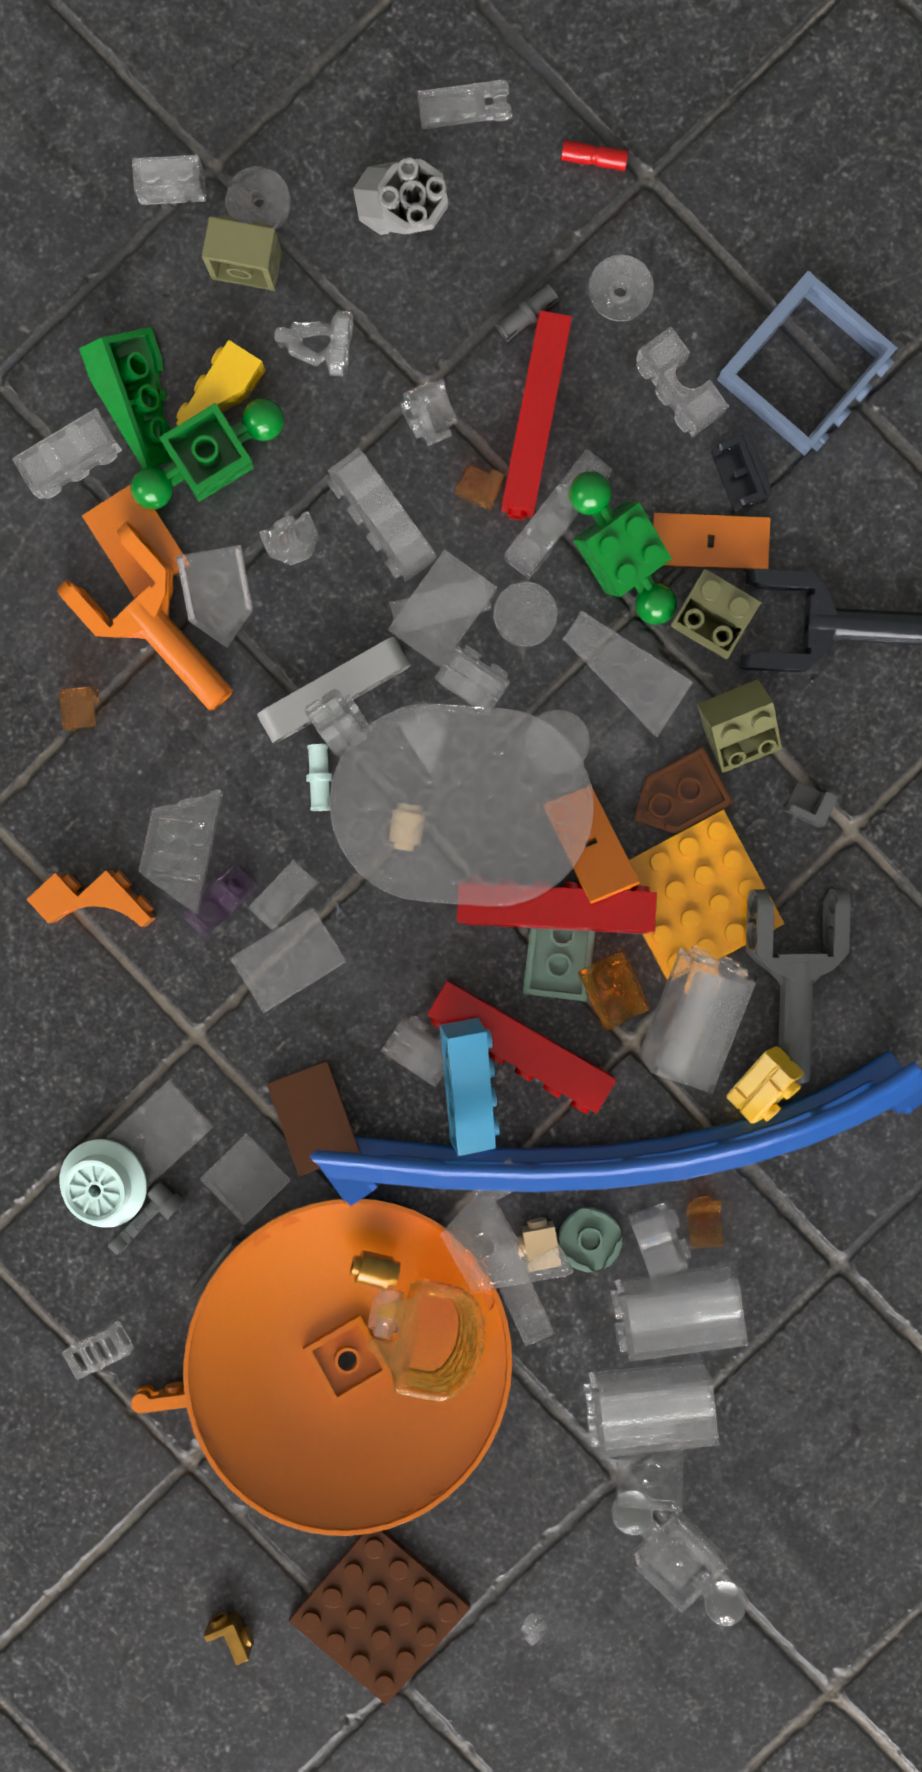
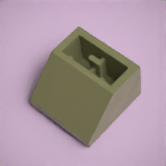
[670,569,761,660]
[697,679,782,773]

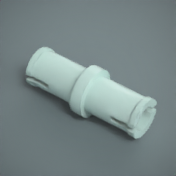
[306,744,332,811]

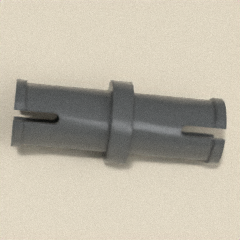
[495,284,560,342]

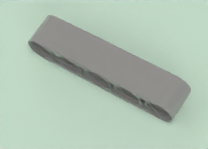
[257,637,411,744]

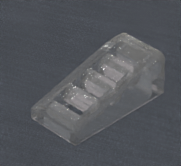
[61,1320,134,1380]

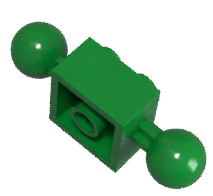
[130,398,284,510]
[568,471,677,625]

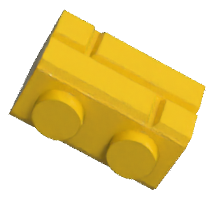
[726,1046,804,1124]

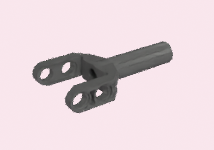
[746,888,851,1084]

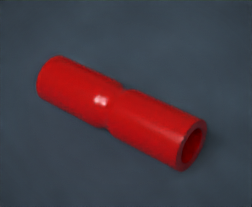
[561,139,629,171]

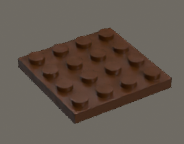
[289,1530,471,1705]

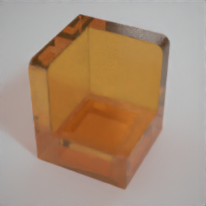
[455,465,504,511]
[58,687,99,732]

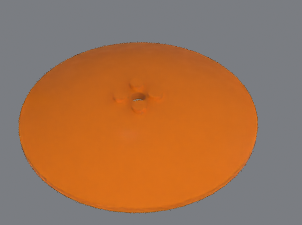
[183,1198,512,1536]

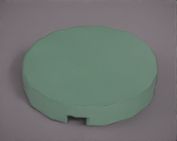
[558,1206,622,1272]

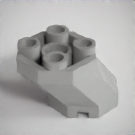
[353,158,448,235]

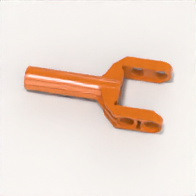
[57,521,233,711]

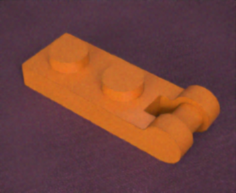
[131,1382,187,1413]

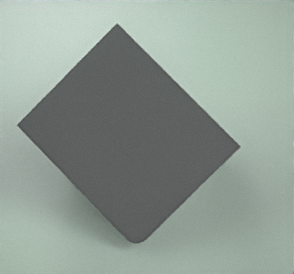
[783,782,838,827]

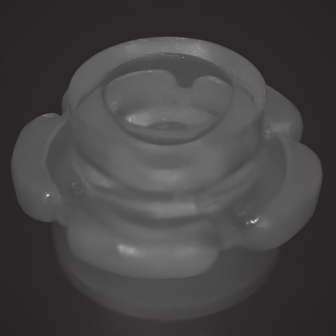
[519,1614,549,1646]

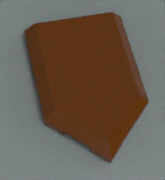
[633,746,734,834]

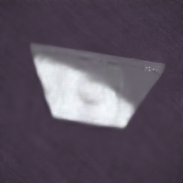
[139,790,223,914]

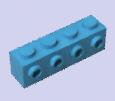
[440,1018,499,1156]

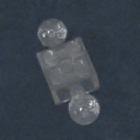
[611,1491,746,1626]

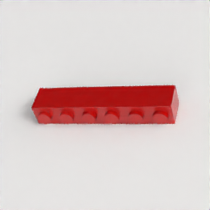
[457,878,657,935]
[427,979,617,1114]

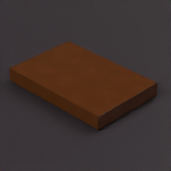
[267,1061,361,1176]

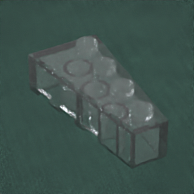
[564,611,693,738]

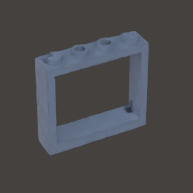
[717,271,898,456]

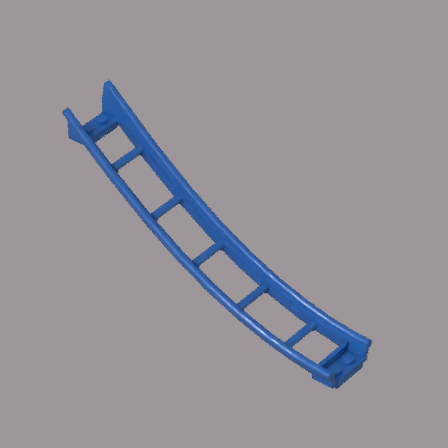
[310,1050,922,1206]

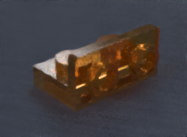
[578,951,650,1031]

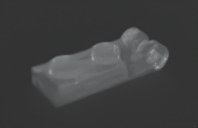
[417,80,512,129]

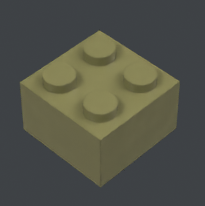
[202,215,282,291]

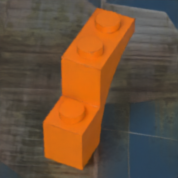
[26,870,157,927]

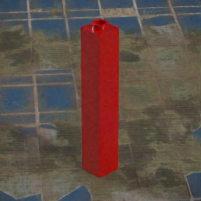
[501,310,572,520]

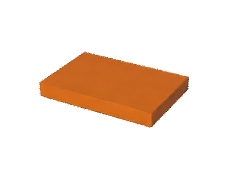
[82,485,191,598]

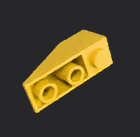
[176,340,266,426]

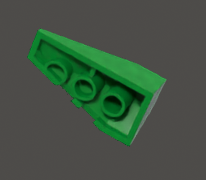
[79,327,172,468]

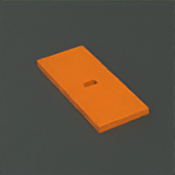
[653,513,771,570]
[543,785,639,904]

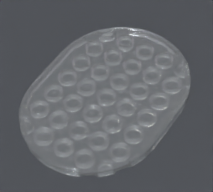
[330,704,594,907]

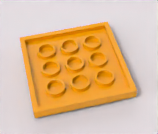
[624,810,785,985]

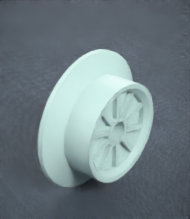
[59,1139,147,1227]

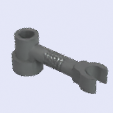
[108,1181,186,1255]

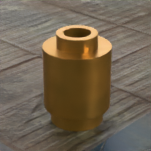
[350,1250,401,1289]

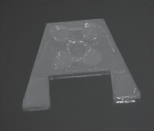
[440,1158,574,1293]

